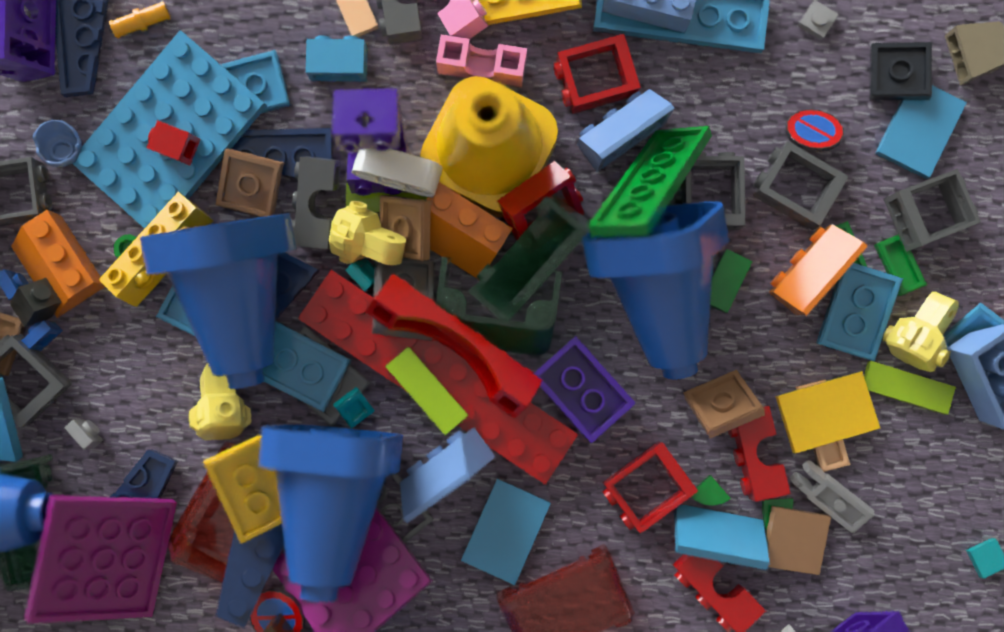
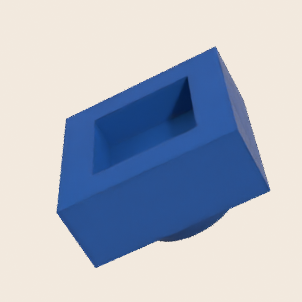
[0,269,29,300]
[21,320,63,351]

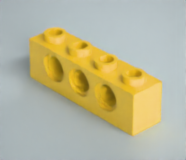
[99,192,214,307]

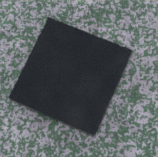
[869,42,932,100]

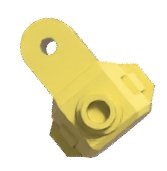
[329,201,406,265]
[883,292,959,372]
[189,363,251,441]

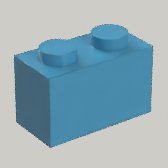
[306,35,368,82]

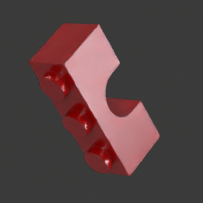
[728,406,791,502]
[672,554,766,632]

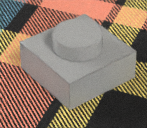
[797,0,839,40]
[64,419,103,450]

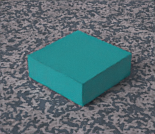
[346,258,375,291]
[333,386,375,429]
[966,538,1004,579]

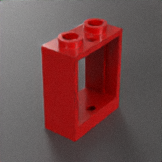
[553,34,641,114]
[497,161,585,254]
[602,441,698,534]

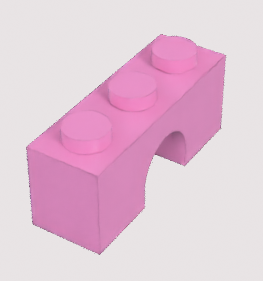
[437,0,488,39]
[436,34,527,87]

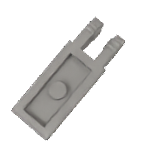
[790,460,874,534]

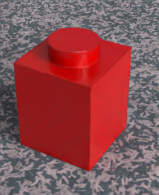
[146,120,201,166]

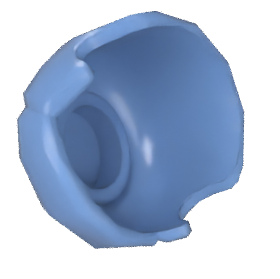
[33,119,82,167]

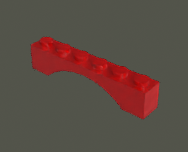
[365,274,543,418]

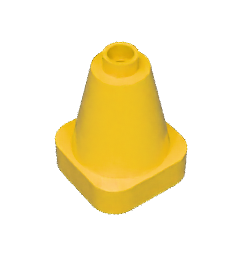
[420,76,558,217]

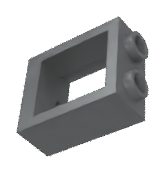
[753,141,849,230]
[681,152,745,230]
[0,157,52,226]
[884,169,981,252]
[0,334,72,428]

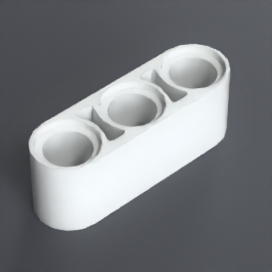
[352,149,443,197]

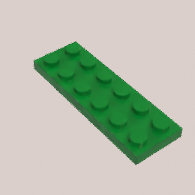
[588,126,712,238]

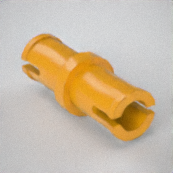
[109,1,171,39]

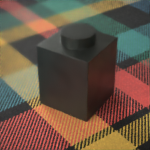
[9,278,61,328]

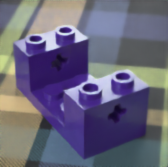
[0,0,56,82]
[332,89,409,196]

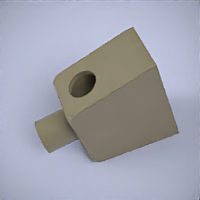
[944,21,1004,86]

